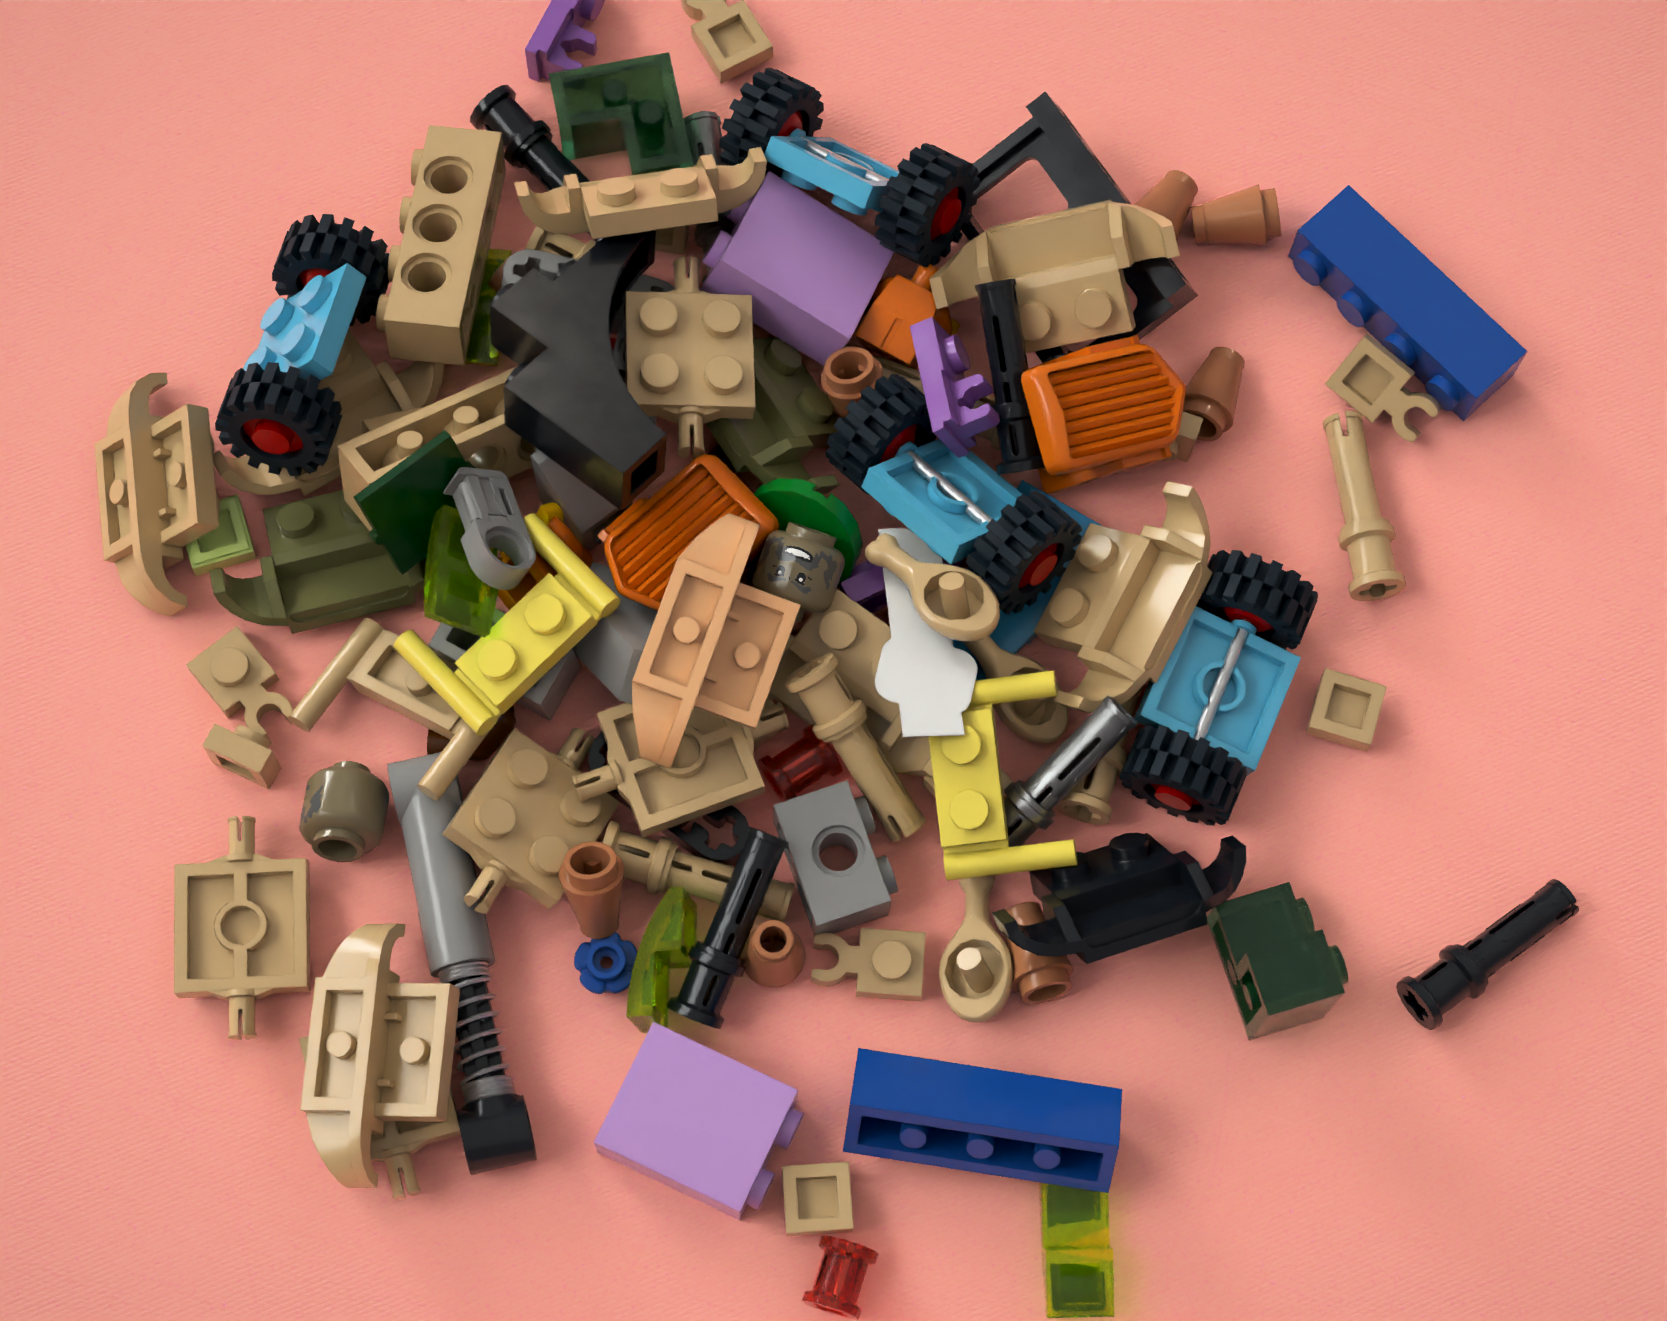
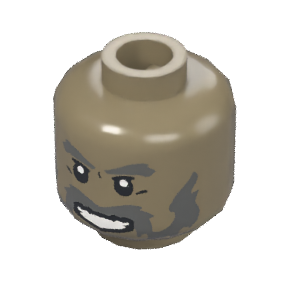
[752,522,845,622]
[299,761,390,862]

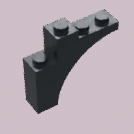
[490,230,667,511]

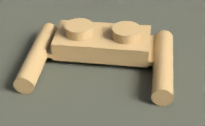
[289,617,503,801]

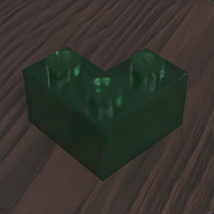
[548,52,693,176]
[1207,882,1348,1041]

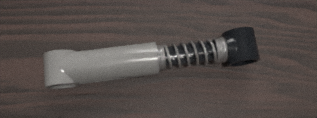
[387,752,537,1175]

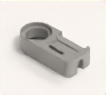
[443,467,536,590]

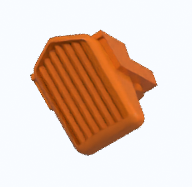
[1021,335,1186,494]
[597,454,779,611]

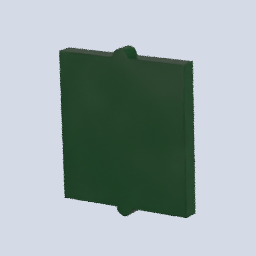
[354,430,476,575]

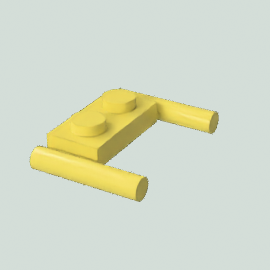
[393,513,621,736]
[929,670,1078,881]

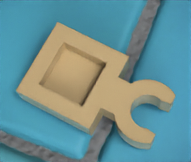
[681,0,773,84]
[1325,333,1442,442]
[186,626,294,740]
[811,927,926,1002]

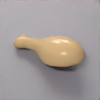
[865,533,1000,641]
[957,636,1068,744]
[939,875,1014,1023]

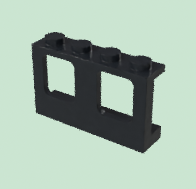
[960,91,1198,363]

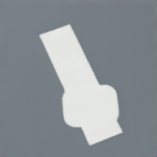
[875,528,977,737]

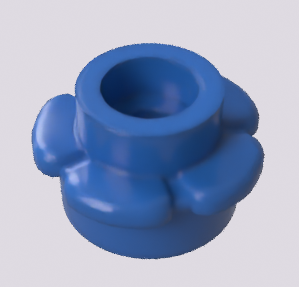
[574,932,638,994]

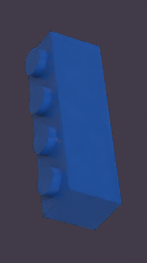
[1288,185,1528,422]
[843,1048,1122,1193]

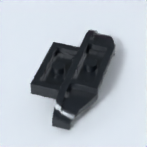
[992,833,1246,964]

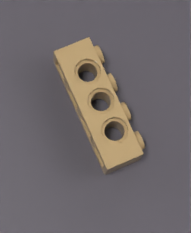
[376,125,506,366]
[337,367,536,531]

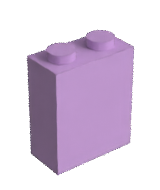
[700,171,894,366]
[594,1022,804,1221]

